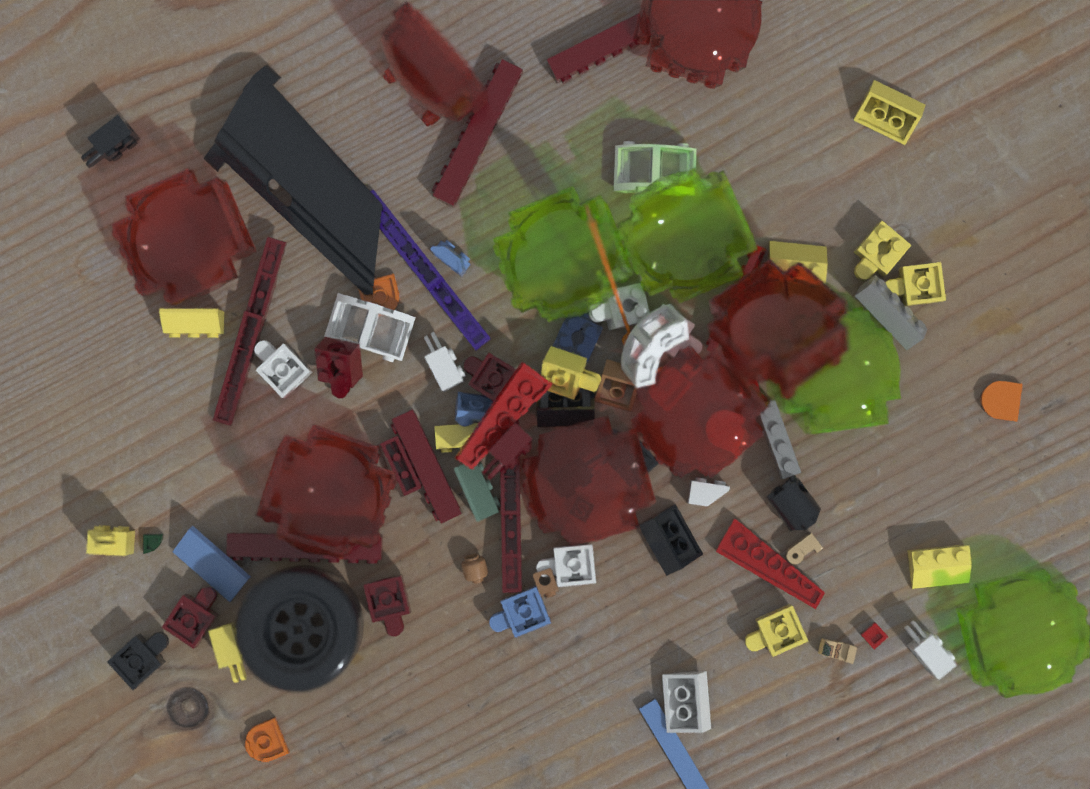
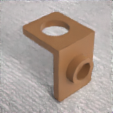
[533,568,559,599]

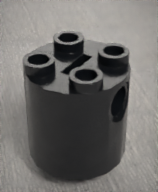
[766,475,821,531]

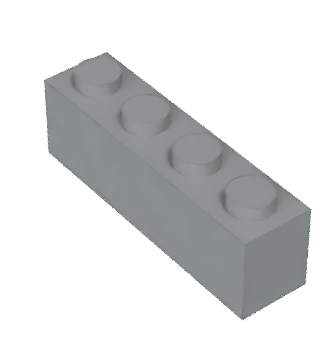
[855,275,927,350]
[755,400,801,479]

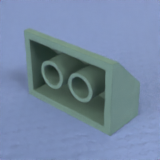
[454,461,501,522]

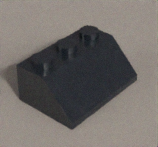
[537,388,595,427]
[638,504,703,576]

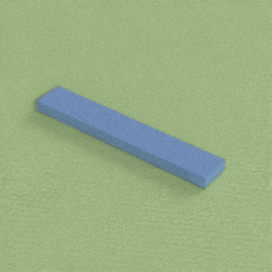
[639,699,709,789]

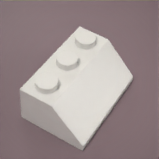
[662,671,711,733]

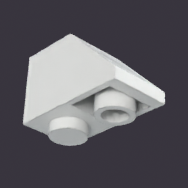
[687,477,730,506]

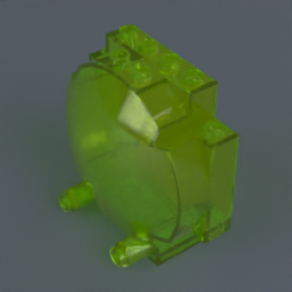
[616,167,758,304]
[493,186,634,322]
[775,307,901,435]
[956,568,1090,698]

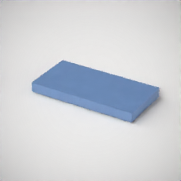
[172,526,251,602]

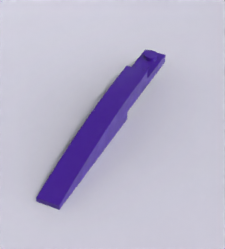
[370,190,491,350]

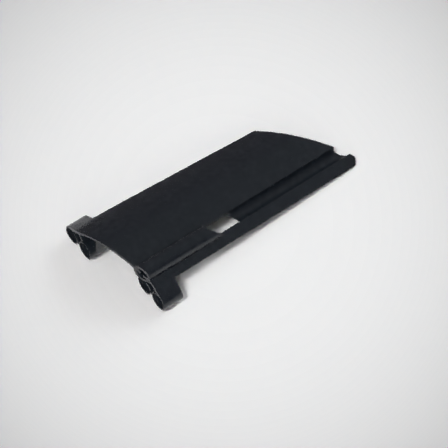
[204,64,382,295]

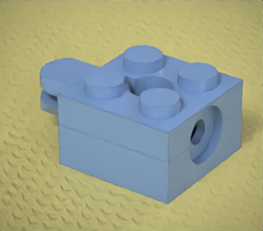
[489,586,551,638]

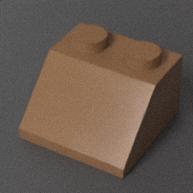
[594,359,639,412]

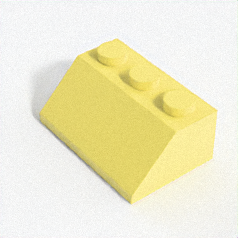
[854,80,926,145]
[766,241,828,285]
[159,309,224,338]
[907,544,972,589]

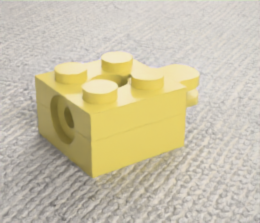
[854,221,911,280]
[885,262,946,306]
[541,346,601,400]
[86,525,135,556]
[745,604,808,657]
[209,621,247,683]

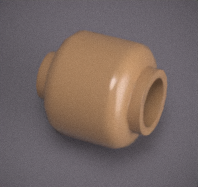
[461,553,488,584]

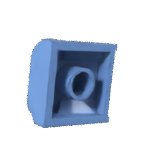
[430,240,471,277]
[455,392,494,426]

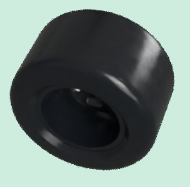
[235,565,364,692]

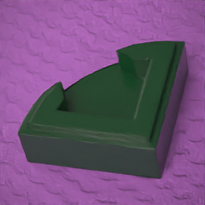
[143,534,164,554]

